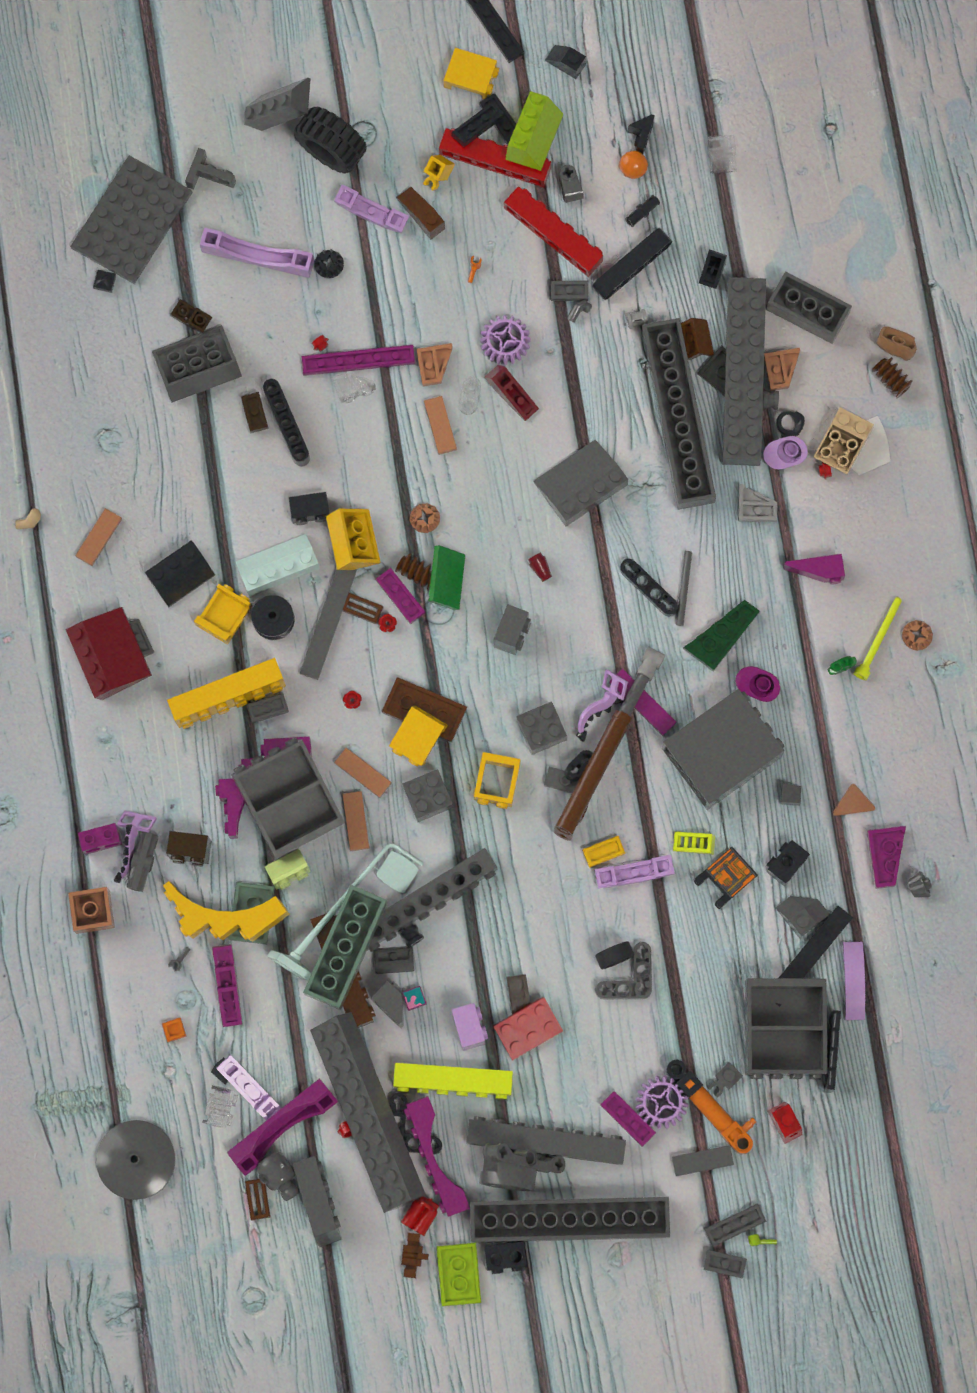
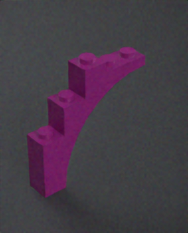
[215,736,312,839]

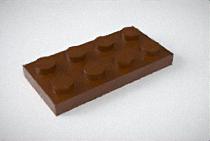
[382,677,467,743]

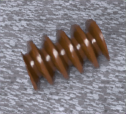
[872,357,913,399]
[395,553,432,590]

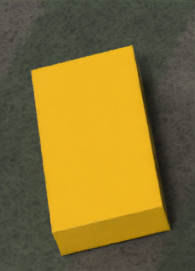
[582,836,625,868]

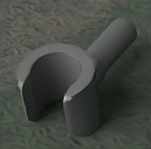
[168,947,191,971]

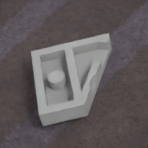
[738,484,777,522]

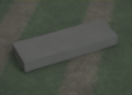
[672,1145,734,1176]
[704,1204,767,1247]

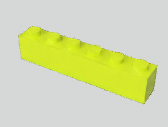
[393,1063,513,1099]

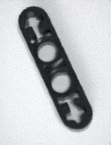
[620,559,678,617]

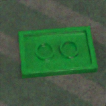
[428,545,465,610]

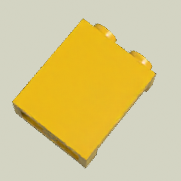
[443,47,500,99]
[194,584,252,645]
[389,705,448,767]

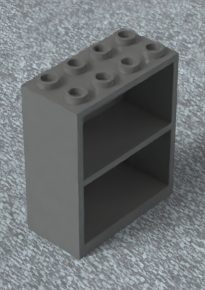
[662,689,785,810]
[231,738,345,859]
[745,978,827,1079]

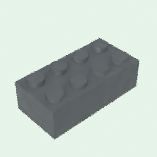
[766,271,852,344]

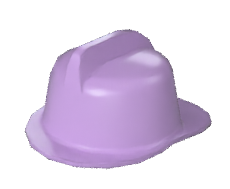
[763,436,808,469]

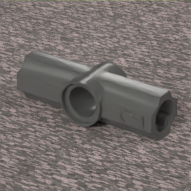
[127,832,158,892]

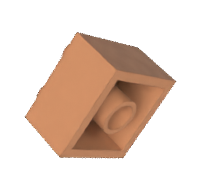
[68,887,115,934]

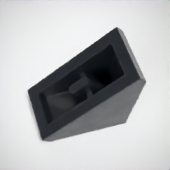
[699,249,727,289]

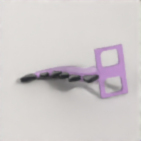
[576,669,628,742]
[114,811,157,883]

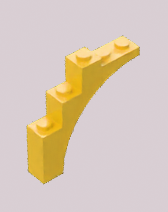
[163,881,290,942]

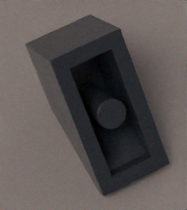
[545,45,586,79]

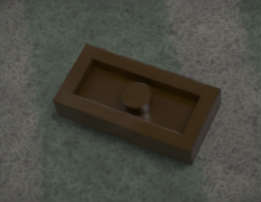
[241,392,269,434]

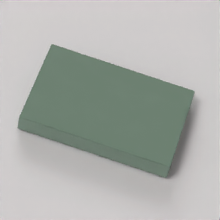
[228,882,275,945]

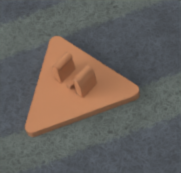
[833,784,875,816]

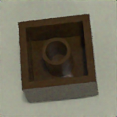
[166,831,212,867]

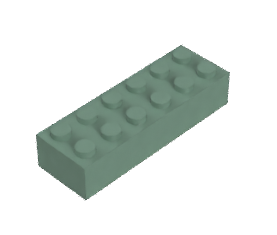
[303,885,388,1010]

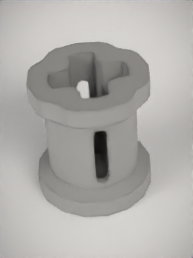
[626,309,648,329]

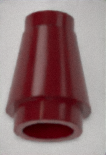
[528,552,552,582]

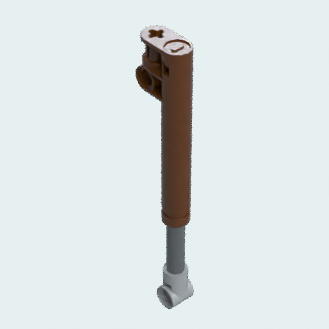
[554,646,665,841]

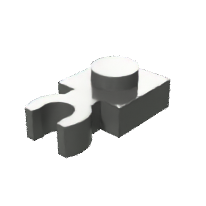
[708,1062,743,1097]

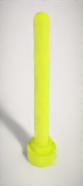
[853,597,902,681]

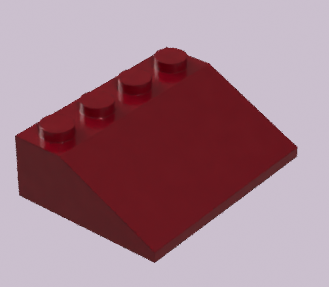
[65,607,152,700]

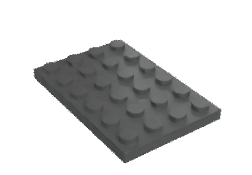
[70,155,193,284]

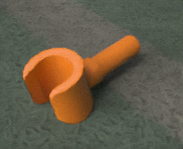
[468,256,482,283]

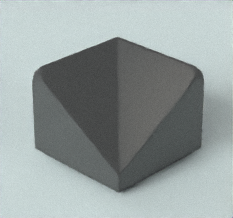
[781,783,801,806]

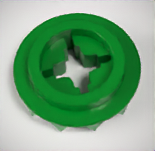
[827,656,857,675]

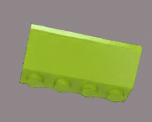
[506,91,563,171]

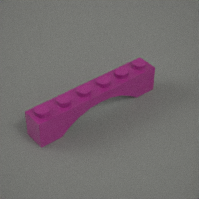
[227,1078,338,1176]
[404,1096,470,1217]

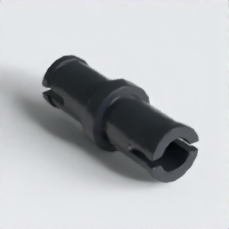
[625,195,660,227]

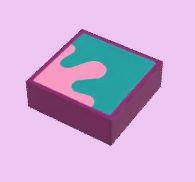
[402,986,427,1011]

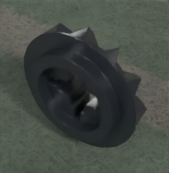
[314,249,344,278]

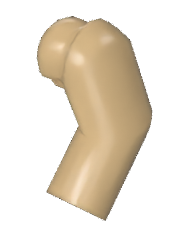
[15,508,41,529]

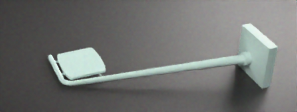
[267,844,423,980]

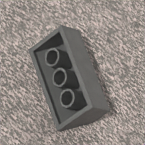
[244,77,311,131]

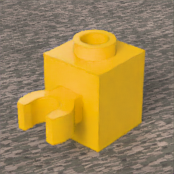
[423,155,455,190]

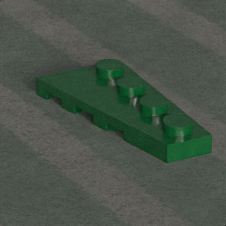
[683,600,760,672]

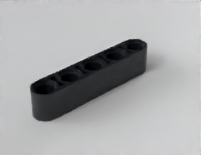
[592,228,673,300]
[263,378,310,467]

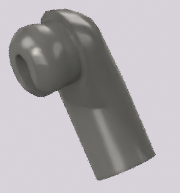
[567,300,592,323]

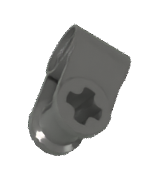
[559,165,584,203]

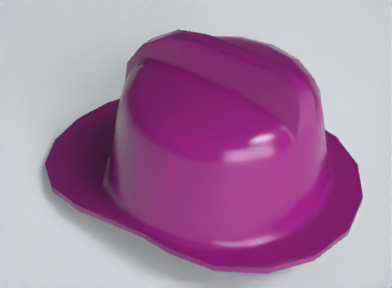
[735,666,781,702]

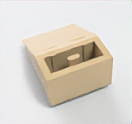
[813,407,874,474]

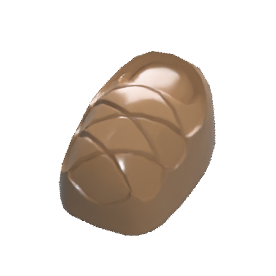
[877,327,917,361]

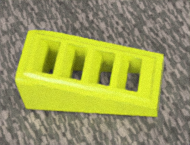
[673,832,715,855]

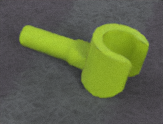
[748,1234,777,1246]

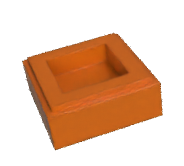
[162,1018,187,1043]

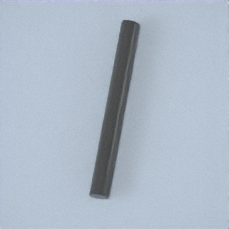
[676,551,692,626]

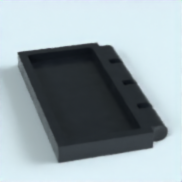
[824,1010,841,1093]

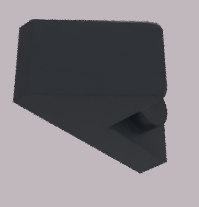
[628,114,655,155]

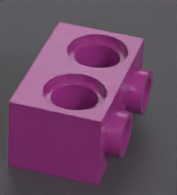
[78,823,123,855]

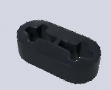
[564,750,593,782]

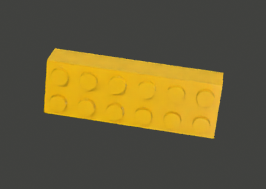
[167,658,286,729]

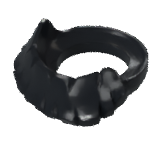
[776,411,805,438]

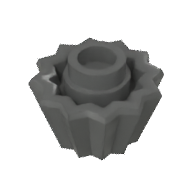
[908,871,932,898]

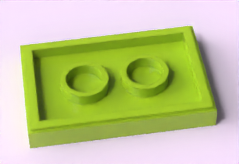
[437,1243,481,1307]

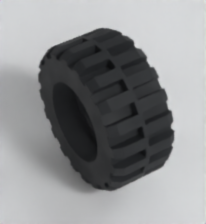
[294,106,367,174]

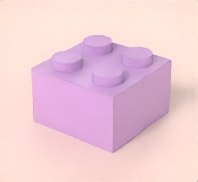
[451,1003,488,1051]

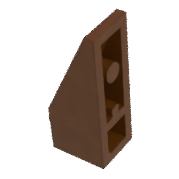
[396,187,445,240]

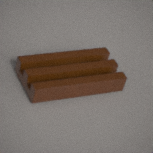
[343,593,384,624]
[245,1179,271,1221]

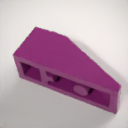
[784,554,845,585]

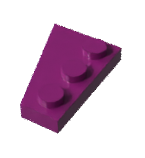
[867,826,906,889]

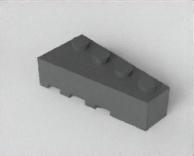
[292,1156,342,1247]

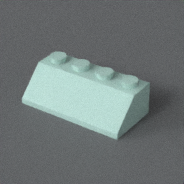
[235,534,320,597]

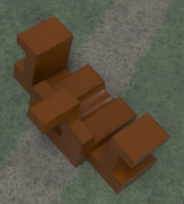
[401,1233,429,1278]

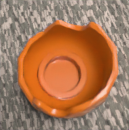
[619,151,648,179]

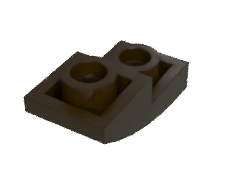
[170,299,213,333]

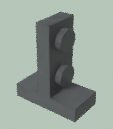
[185,148,236,190]

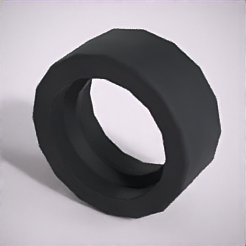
[595,941,635,970]

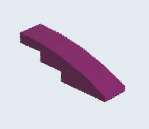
[212,944,242,1027]

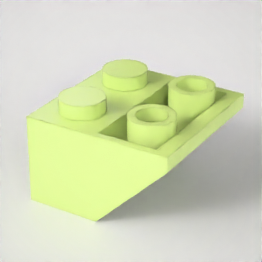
[264,849,311,890]

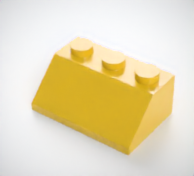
[326,508,381,570]

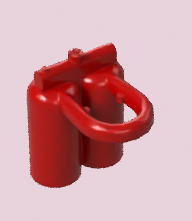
[401,1196,439,1236]

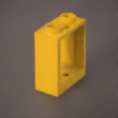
[474,752,521,809]

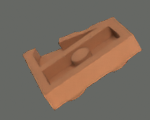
[416,343,453,387]
[764,348,800,391]

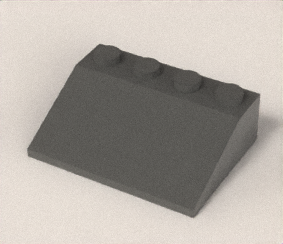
[152,325,242,403]
[533,439,628,527]

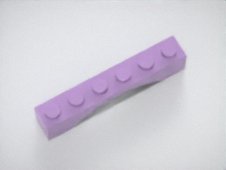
[200,228,314,278]

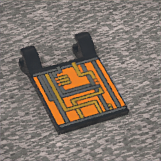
[694,847,758,909]

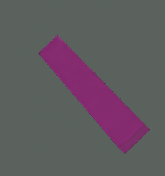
[301,345,415,376]

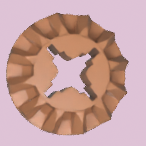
[410,503,440,533]
[902,620,933,650]

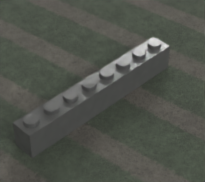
[466,1116,626,1165]

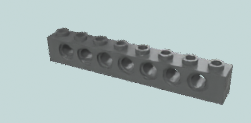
[367,848,498,952]

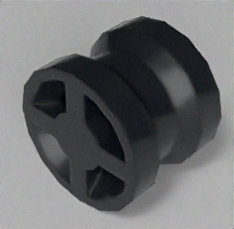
[400,924,424,948]

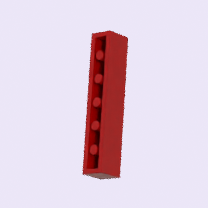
[439,128,551,188]
[504,186,603,278]

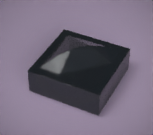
[93,270,116,293]

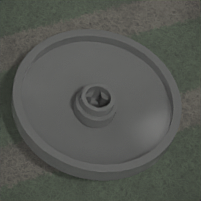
[96,1120,176,1200]

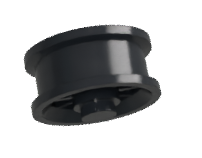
[251,595,295,640]

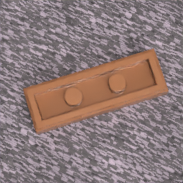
[424,396,457,455]
[75,508,122,566]
[334,748,392,798]
[343,791,370,851]

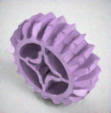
[480,315,531,366]
[636,1076,689,1129]

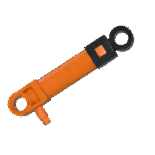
[666,1060,756,1155]

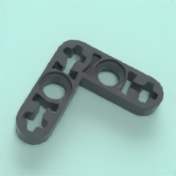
[595,942,652,1000]

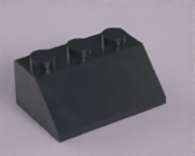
[145,540,215,608]

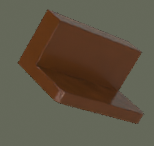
[681,318,714,360]

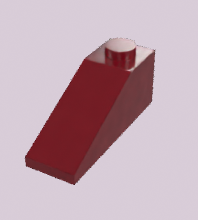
[484,365,539,421]

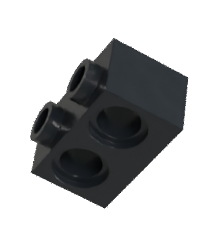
[484,1241,527,1274]

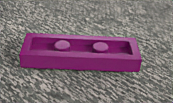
[376,568,425,625]
[600,1091,656,1147]

